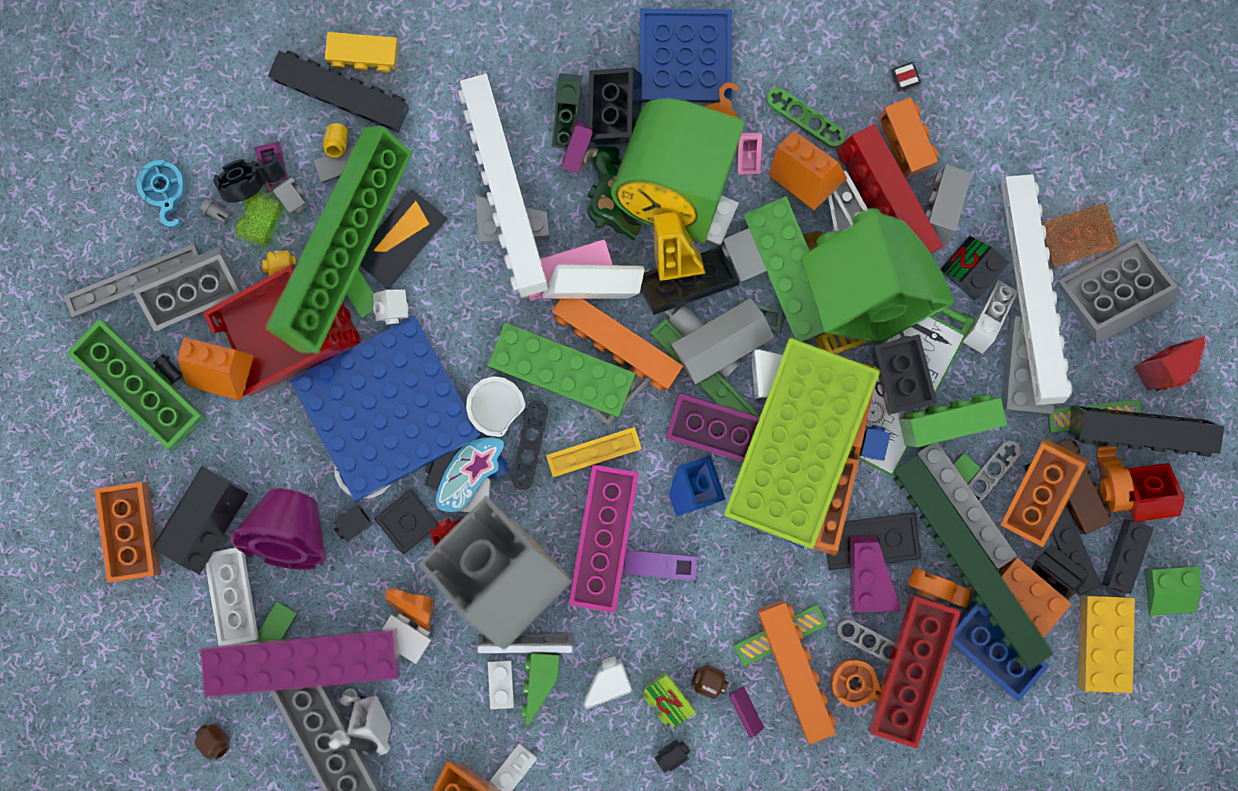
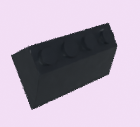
[153,466,249,575]

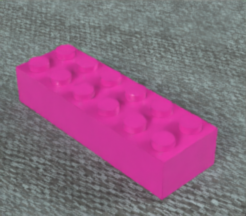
[569,465,639,613]

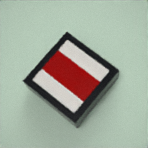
[891,61,921,92]

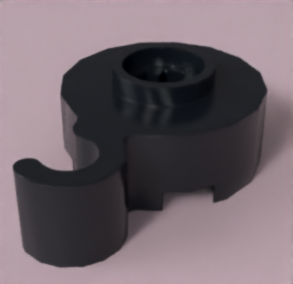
[213,155,285,203]

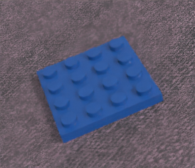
[639,9,732,102]

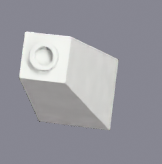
[751,350,783,400]

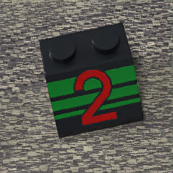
[940,236,1010,300]

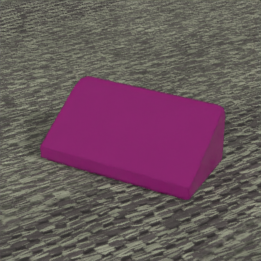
[562,120,593,173]
[729,687,764,738]

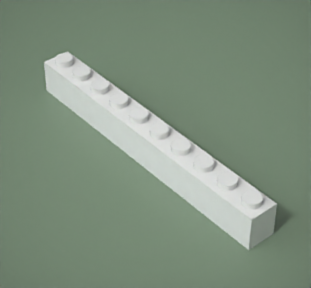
[458,73,548,298]
[1001,175,1072,405]

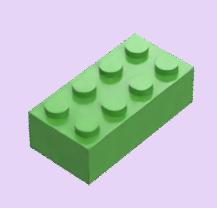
[899,394,1007,447]

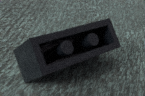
[1101,519,1154,594]

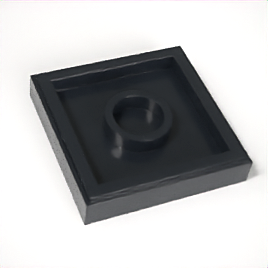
[374,489,438,555]

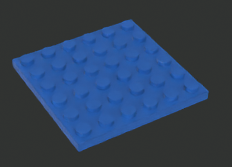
[290,316,481,503]

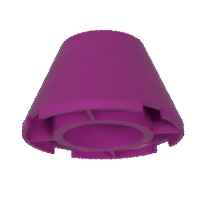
[231,488,326,570]

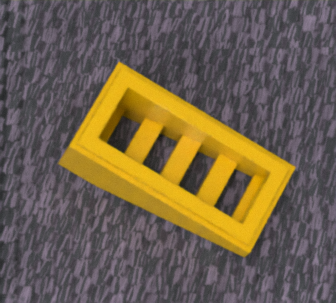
[815,333,869,355]

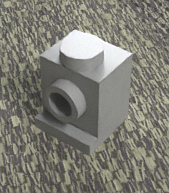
[273,175,307,213]

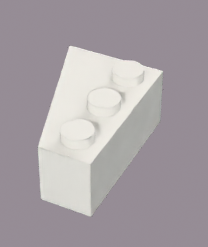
[828,171,867,232]

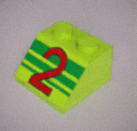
[643,671,696,728]

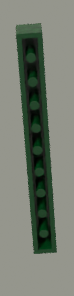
[893,455,1054,670]

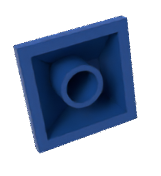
[669,456,726,516]

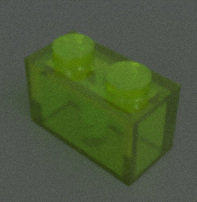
[236,193,283,248]

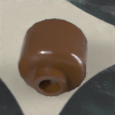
[691,664,728,699]
[194,724,230,760]

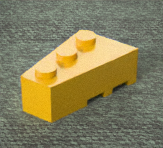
[653,211,705,281]

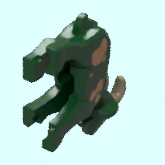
[580,146,641,240]

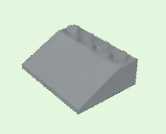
[1058,238,1178,344]

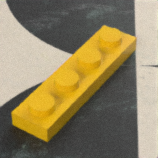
[546,427,642,478]

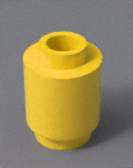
[323,123,349,158]

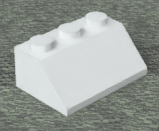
[585,656,632,708]

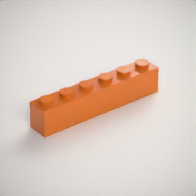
[552,298,684,391]
[756,600,837,745]

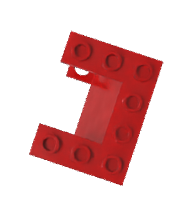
[203,264,361,397]

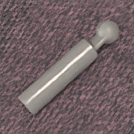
[664,305,742,378]

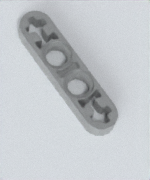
[967,441,1021,503]

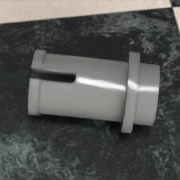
[200,198,232,225]

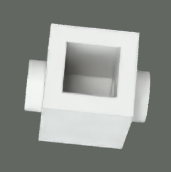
[373,290,408,325]

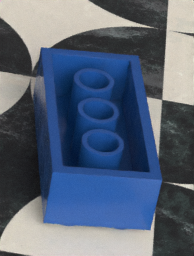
[951,601,1050,701]

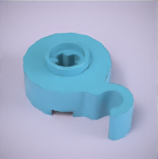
[136,160,187,229]

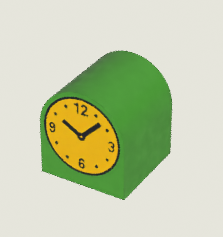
[611,98,745,244]

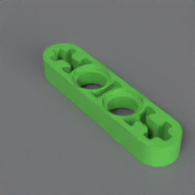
[766,88,845,148]

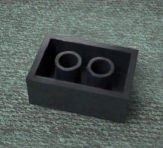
[588,67,642,145]
[870,334,938,415]

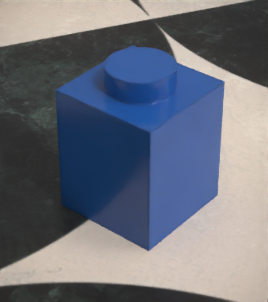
[859,425,891,461]

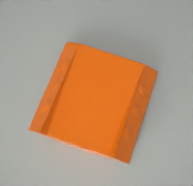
[385,588,435,631]

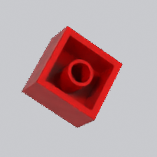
[1126,463,1185,522]

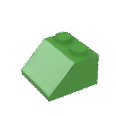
[1144,565,1202,616]

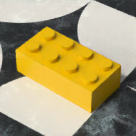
[1078,595,1135,693]

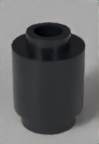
[654,739,691,773]

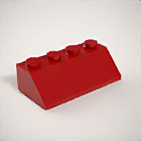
[1134,336,1206,392]

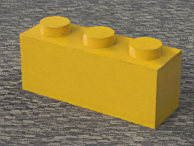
[325,32,399,73]

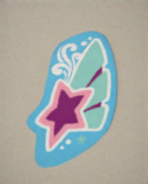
[435,437,504,512]

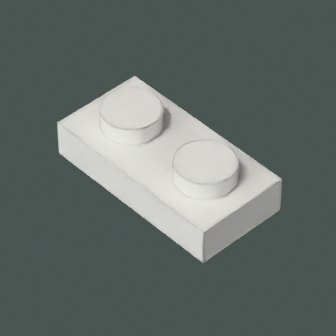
[706,195,739,245]
[488,660,514,709]

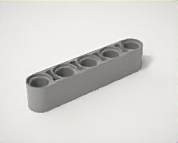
[835,618,943,683]

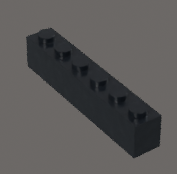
[268,50,409,133]

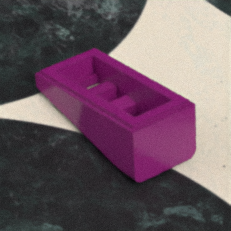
[254,141,288,193]

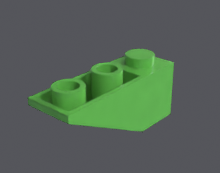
[522,653,560,725]

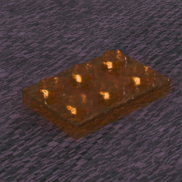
[1041,203,1120,268]

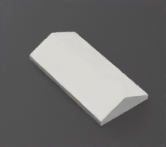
[542,265,644,299]
[206,548,259,645]

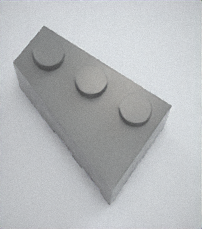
[925,164,972,251]
[475,196,550,245]

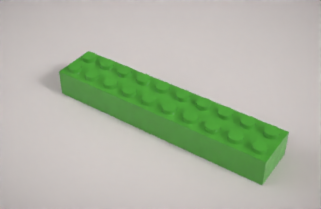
[266,126,413,353]

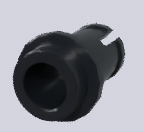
[153,354,182,384]

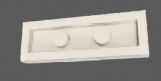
[489,743,537,791]

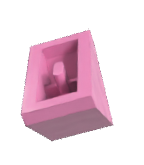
[736,133,762,175]

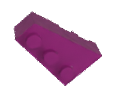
[850,536,901,612]

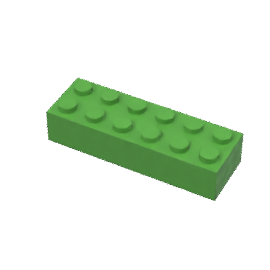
[743,196,825,342]
[67,319,206,451]
[488,323,636,419]

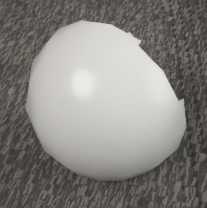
[466,376,525,437]

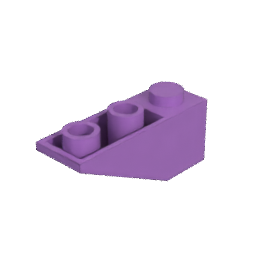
[624,550,697,580]

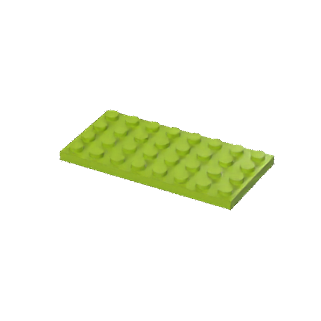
[724,338,880,549]

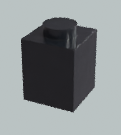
[334,505,373,541]

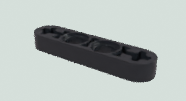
[512,401,548,490]

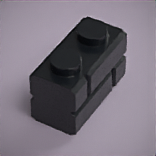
[1031,545,1089,600]

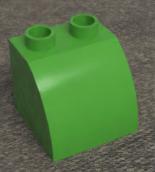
[801,209,954,344]

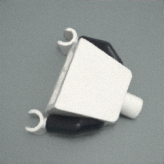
[329,688,391,755]

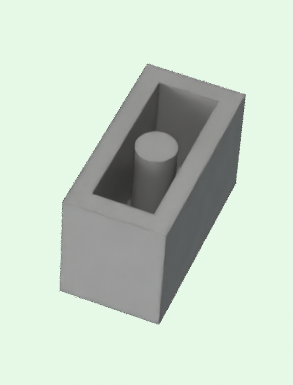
[721,228,767,283]

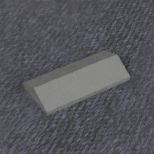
[671,298,775,385]

